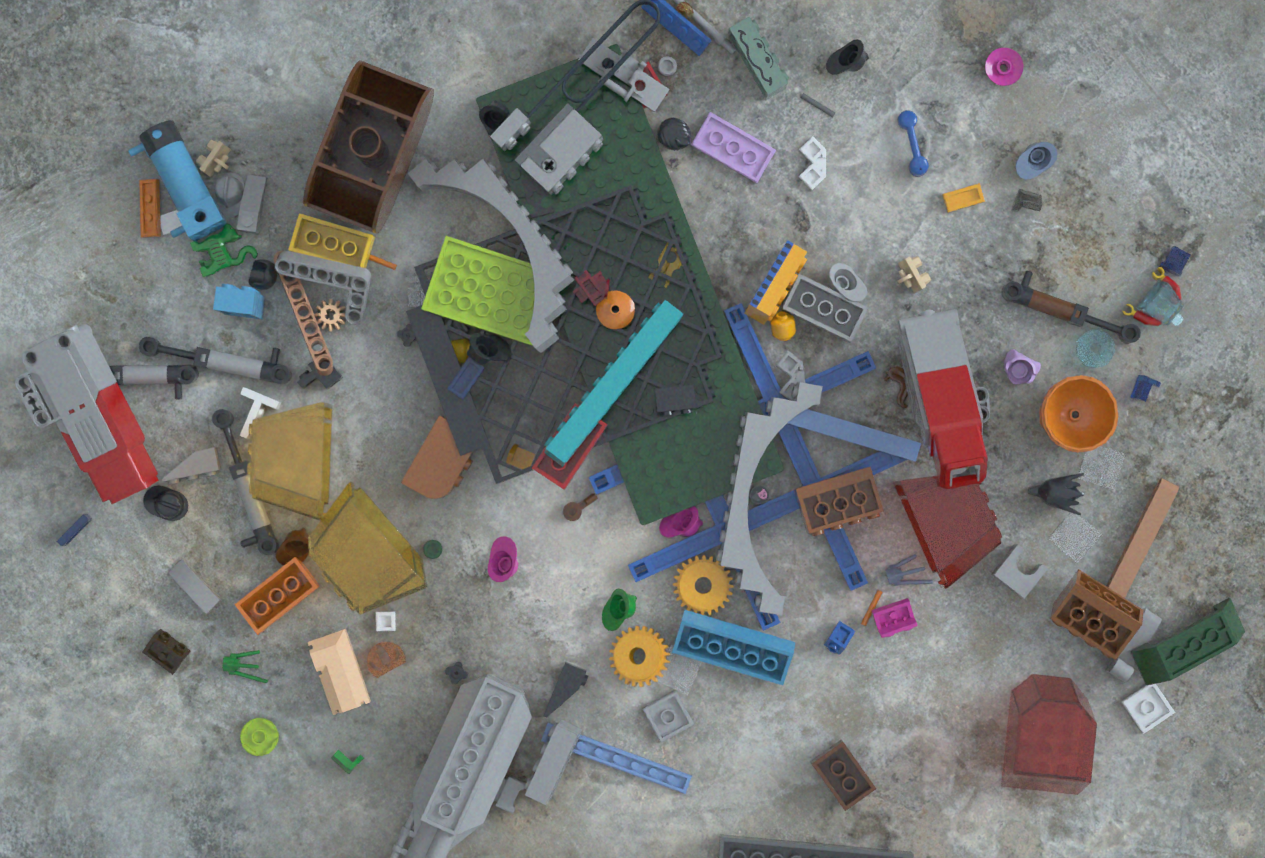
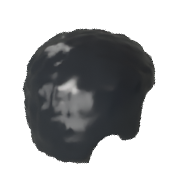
[248,259,278,290]

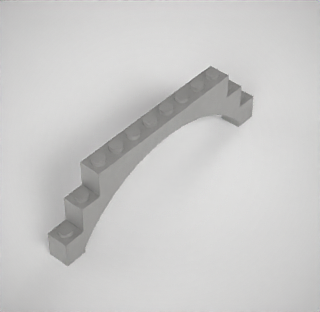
[408,159,574,353]
[716,382,823,615]

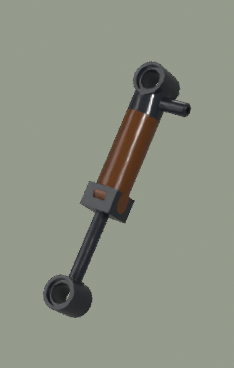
[1001,271,1141,344]

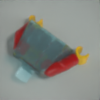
[1122,267,1184,326]

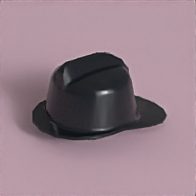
[826,39,869,75]
[479,100,510,139]
[467,333,511,364]
[143,485,189,521]

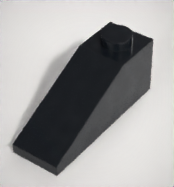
[543,661,588,718]

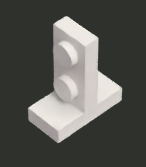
[240,387,281,439]

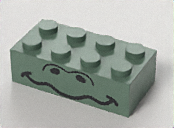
[728,17,789,100]

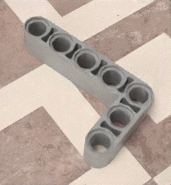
[275,251,371,325]

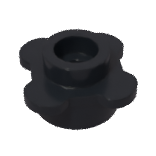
[397,324,417,347]
[445,662,468,684]

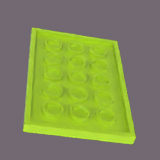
[421,236,535,346]

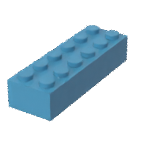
[672,610,795,685]

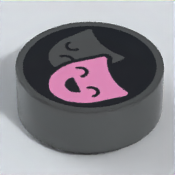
[750,485,769,505]

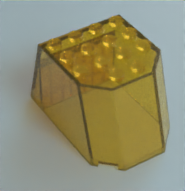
[247,402,333,520]
[308,482,427,615]

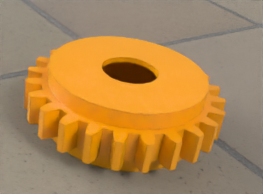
[673,555,734,615]
[609,626,670,687]

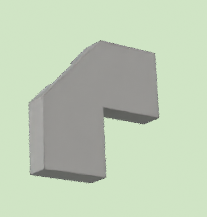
[776,351,806,401]

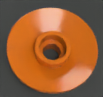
[596,291,635,329]

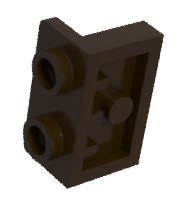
[142,629,191,675]

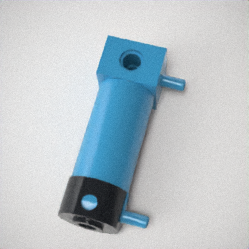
[128,120,228,241]

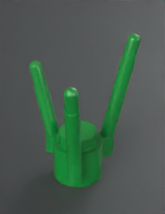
[222,650,268,683]

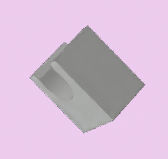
[991,544,1048,599]

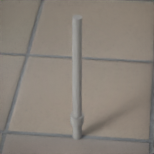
[673,0,737,55]

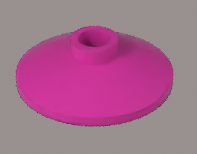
[985,48,1024,86]

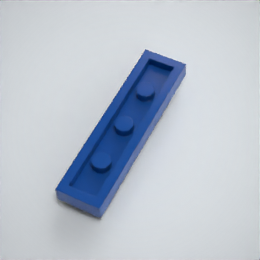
[641,0,712,56]

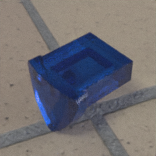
[1160,246,1191,276]
[1130,375,1161,402]

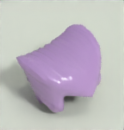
[1004,349,1041,384]

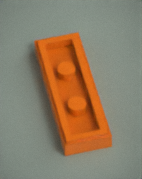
[139,179,161,238]

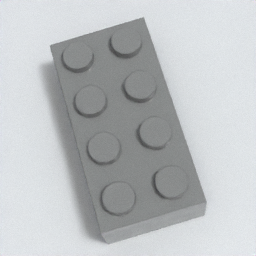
[781,274,868,343]
[524,720,583,805]

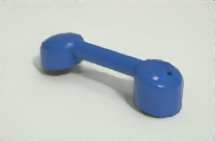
[897,110,929,177]

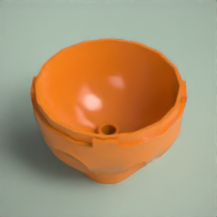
[1039,375,1118,453]

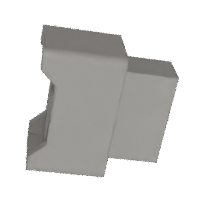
[494,775,526,814]

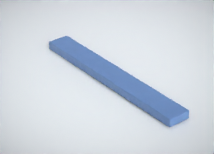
[787,409,921,462]
[541,723,692,794]

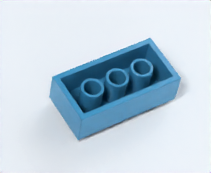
[213,284,266,320]

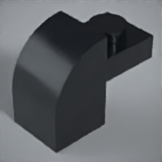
[297,362,343,389]

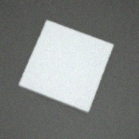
[1121,684,1175,734]

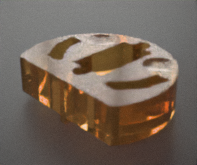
[367,641,406,678]

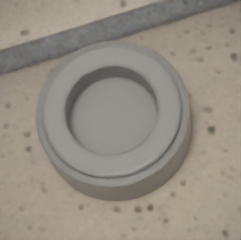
[658,56,677,76]

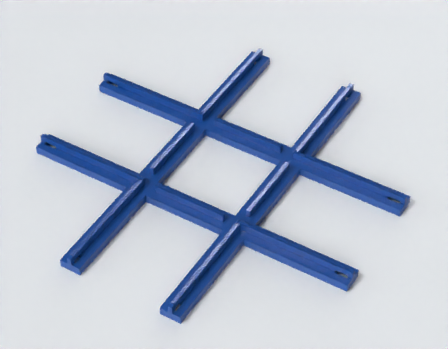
[588,303,908,631]

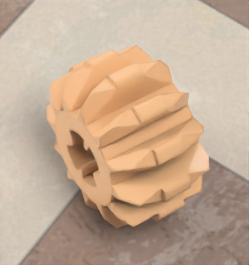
[314,299,346,332]

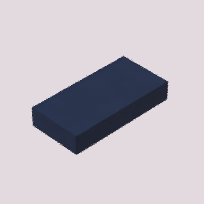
[447,357,485,400]
[56,514,92,546]

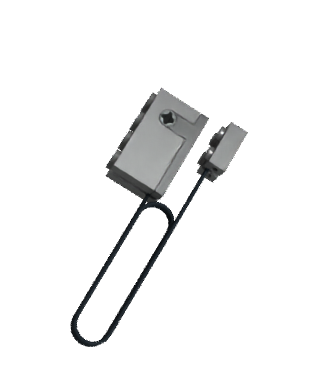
[490,0,660,195]

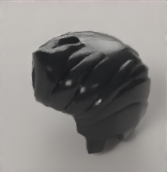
[657,117,691,151]

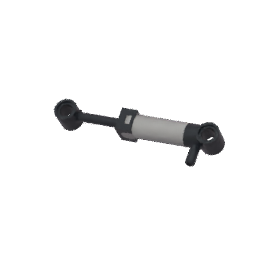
[109,364,199,400]

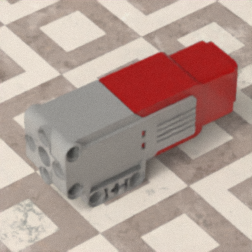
[898,309,988,489]
[15,324,159,504]

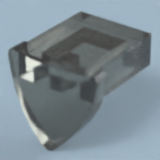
[1011,189,1042,212]

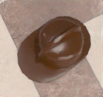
[275,528,314,565]

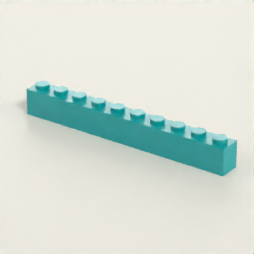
[544,300,683,467]

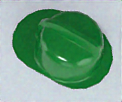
[602,588,637,631]

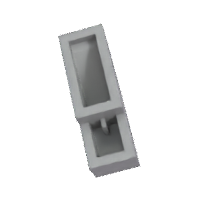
[169,559,222,614]

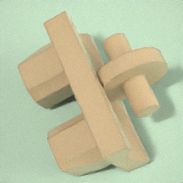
[196,140,231,177]
[897,256,931,293]

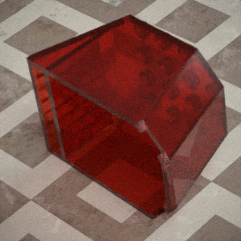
[893,475,1002,589]
[1001,674,1097,795]

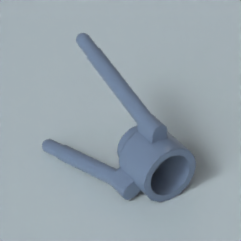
[886,554,933,586]

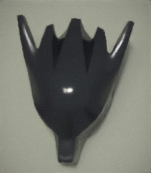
[1028,473,1084,516]

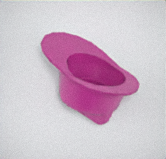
[659,506,703,538]
[487,536,518,582]

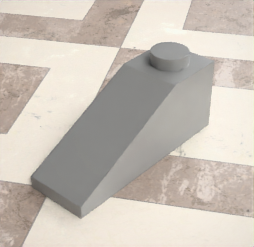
[237,175,267,234]

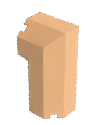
[308,629,371,715]

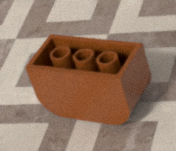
[401,415,474,499]

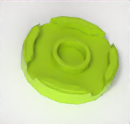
[240,718,279,756]

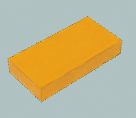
[942,183,985,213]

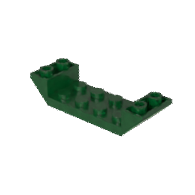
[1130,598,1245,686]

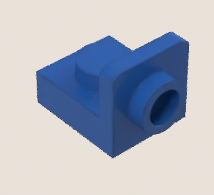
[824,621,856,655]

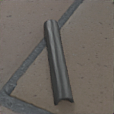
[800,93,835,117]

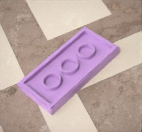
[691,112,776,184]

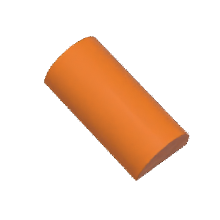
[234,557,319,635]

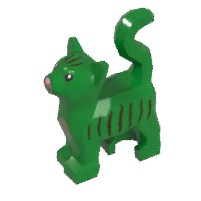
[190,224,258,277]

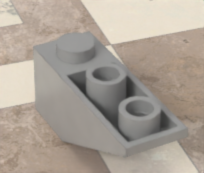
[162,447,222,485]

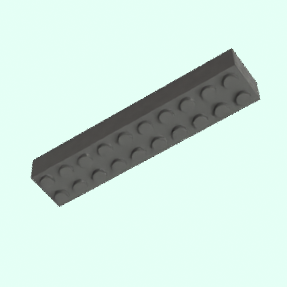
[718,834,914,858]

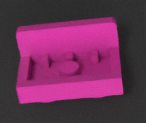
[872,598,918,638]

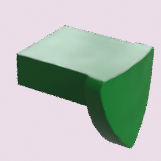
[331,750,364,774]

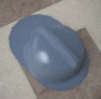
[1015,142,1057,180]

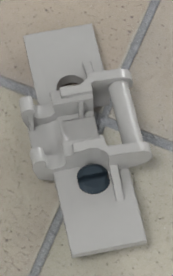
[578,38,670,112]

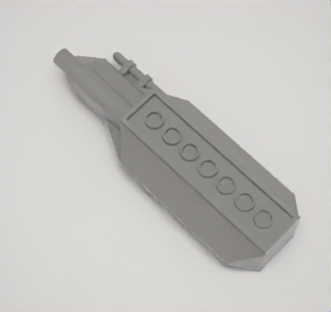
[390,673,532,858]

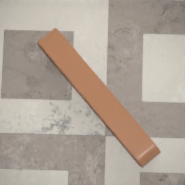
[274,250,333,376]
[1106,478,1179,598]

